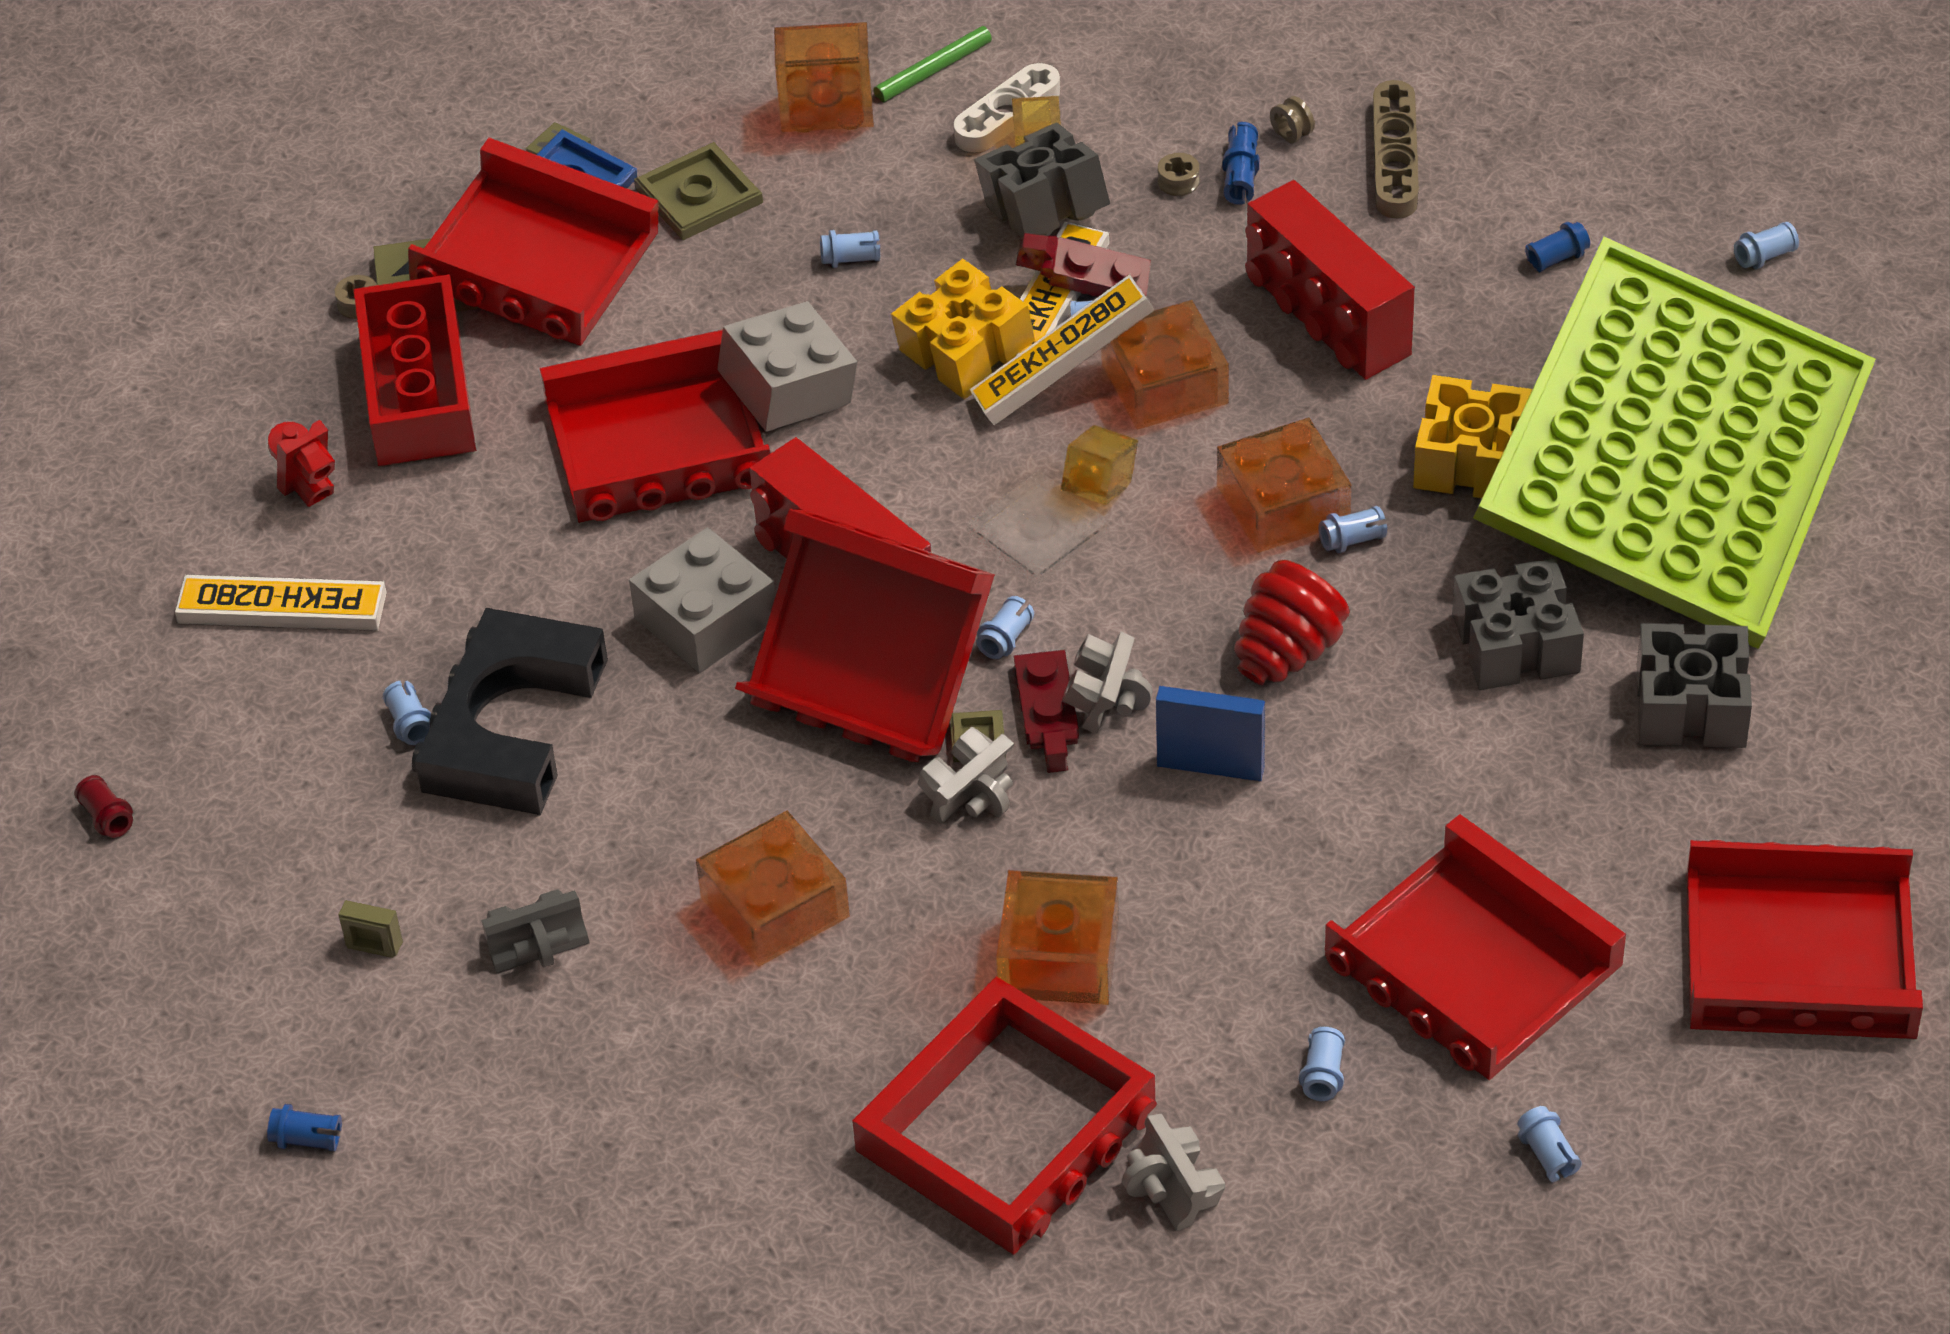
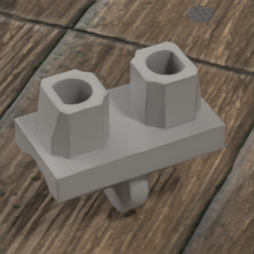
[1062,632,1153,734]
[917,727,1014,824]
[1122,1114,1225,1231]

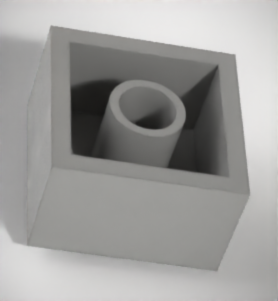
[717,301,857,431]
[629,527,775,674]

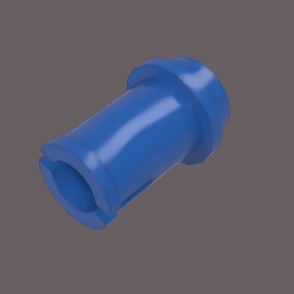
[1525,222,1590,273]
[267,1104,342,1151]

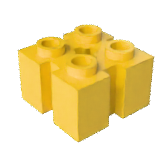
[891,258,1035,400]
[1413,375,1532,498]

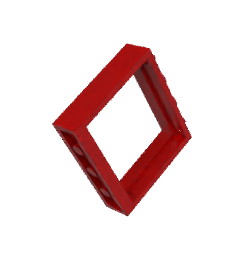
[852,976,1157,1255]

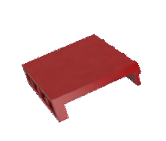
[408,137,659,346]
[540,330,770,523]
[735,509,995,762]
[1325,814,1626,1081]
[1687,840,1923,1039]

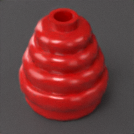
[1234,560,1350,685]

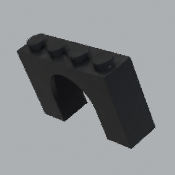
[412,608,608,815]

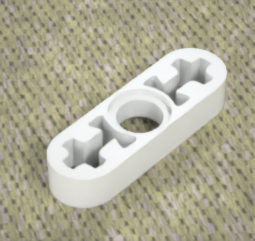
[954,63,1060,153]

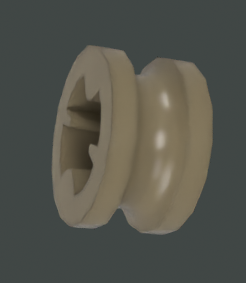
[1270,96,1315,144]
[1158,153,1200,196]
[335,275,377,319]

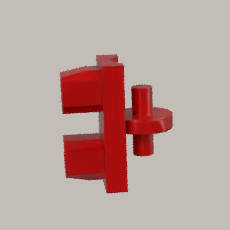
[268,420,335,507]

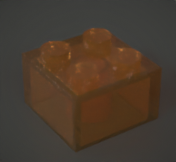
[774,22,874,133]
[1101,300,1229,430]
[1217,417,1351,553]
[696,810,850,967]
[996,870,1119,1005]

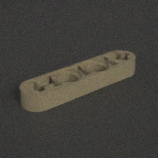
[1373,80,1419,219]

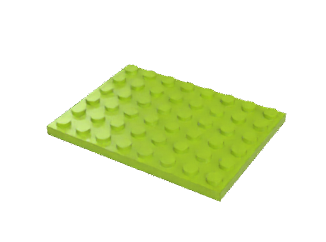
[1473,236,1876,649]

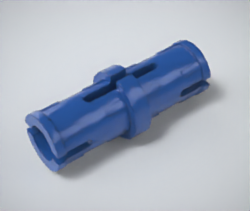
[1222,122,1260,205]

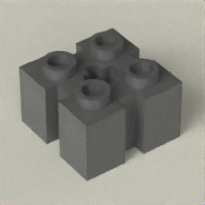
[974,122,1110,238]
[1452,558,1584,690]
[1636,623,1752,748]

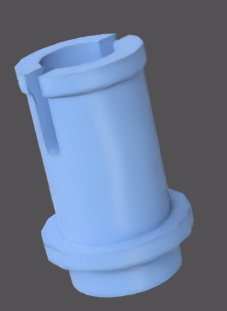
[1734,222,1799,270]
[820,230,880,268]
[1318,506,1387,553]
[976,596,1034,659]
[383,681,431,745]
[1299,1027,1345,1101]
[1517,1106,1582,1182]

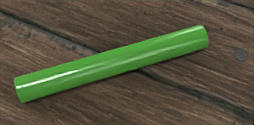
[873,26,992,103]

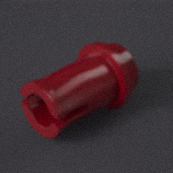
[74,775,133,838]

